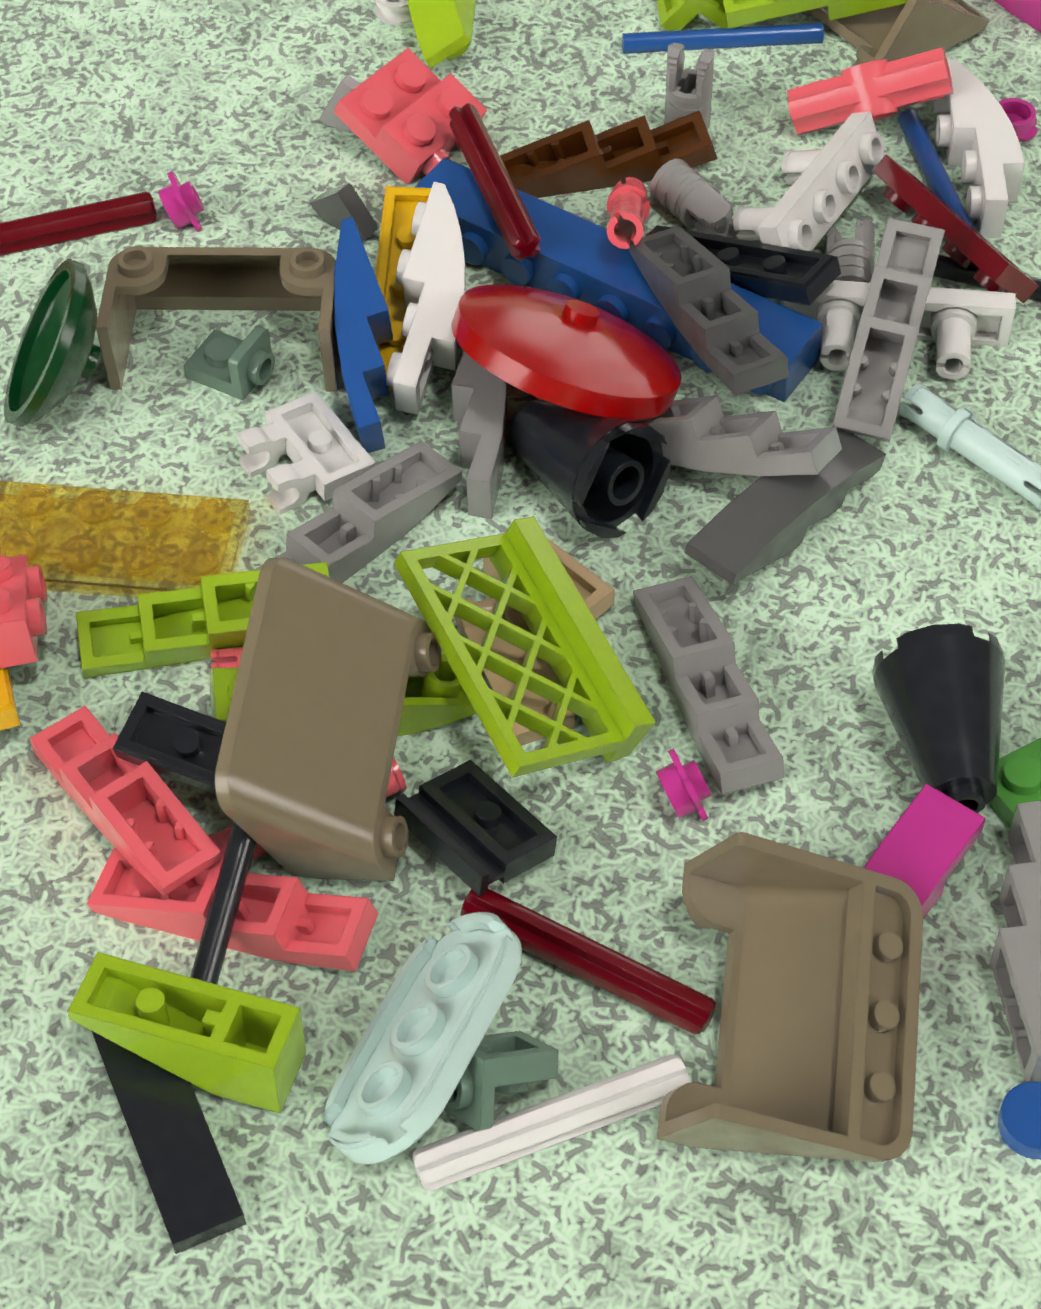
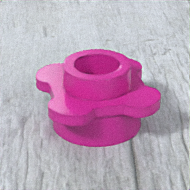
[158,171,205,232]
[655,748,712,821]

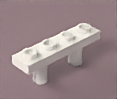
[733,112,884,251]
[783,280,1016,380]

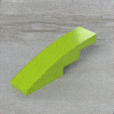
[76,562,329,678]

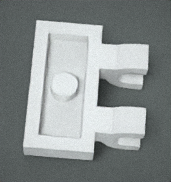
[237,391,376,515]

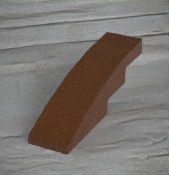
[500,110,718,198]

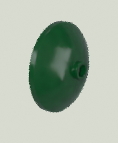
[4,259,100,427]

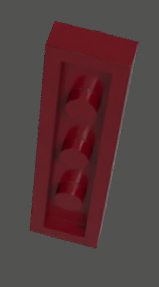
[872,154,1039,303]

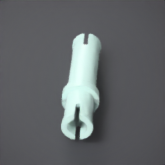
[898,383,1041,510]

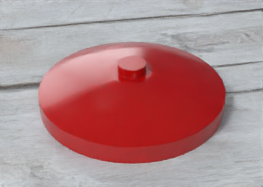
[451,284,682,420]

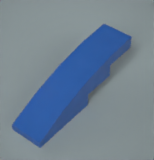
[334,217,393,453]

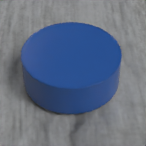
[998,1081,1041,1160]

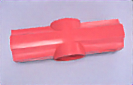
[787,47,954,135]

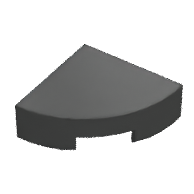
[310,183,379,240]

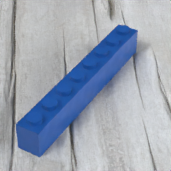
[415,158,823,402]

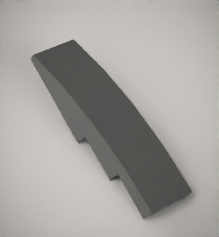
[629,226,789,396]
[684,430,886,585]

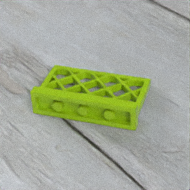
[394,516,656,778]

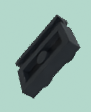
[394,760,557,897]

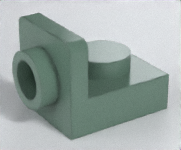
[183,325,275,401]
[444,1031,559,1130]

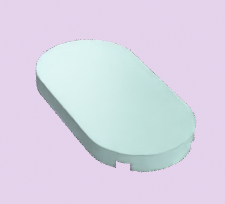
[324,912,522,1164]

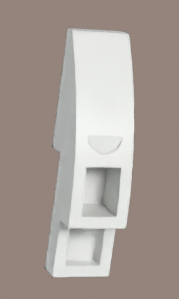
[931,59,1025,238]
[386,182,466,415]

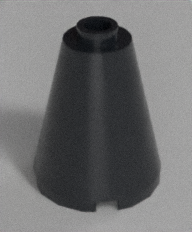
[509,400,670,538]
[872,623,1005,813]

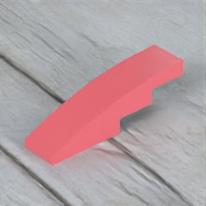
[29,706,223,896]
[87,848,378,972]

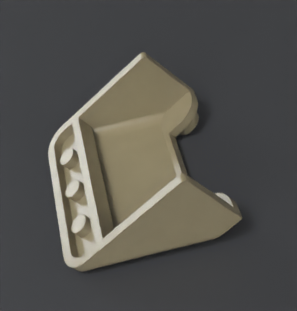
[807,0,990,66]
[215,557,441,881]
[657,832,923,1162]

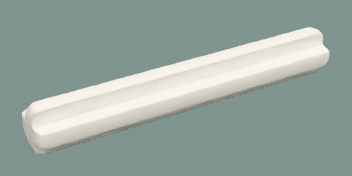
[413,1054,691,1191]

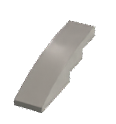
[832,217,945,442]
[451,351,508,519]
[633,395,842,477]
[254,441,463,583]
[633,576,784,795]
[990,801,1041,1082]

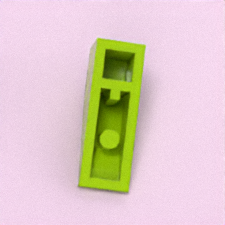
[67,952,306,1114]

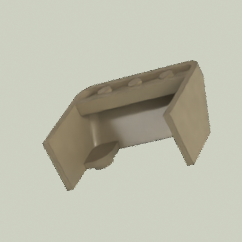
[96,246,340,392]

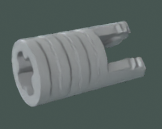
[664,43,715,130]
[650,158,740,239]
[825,219,875,283]

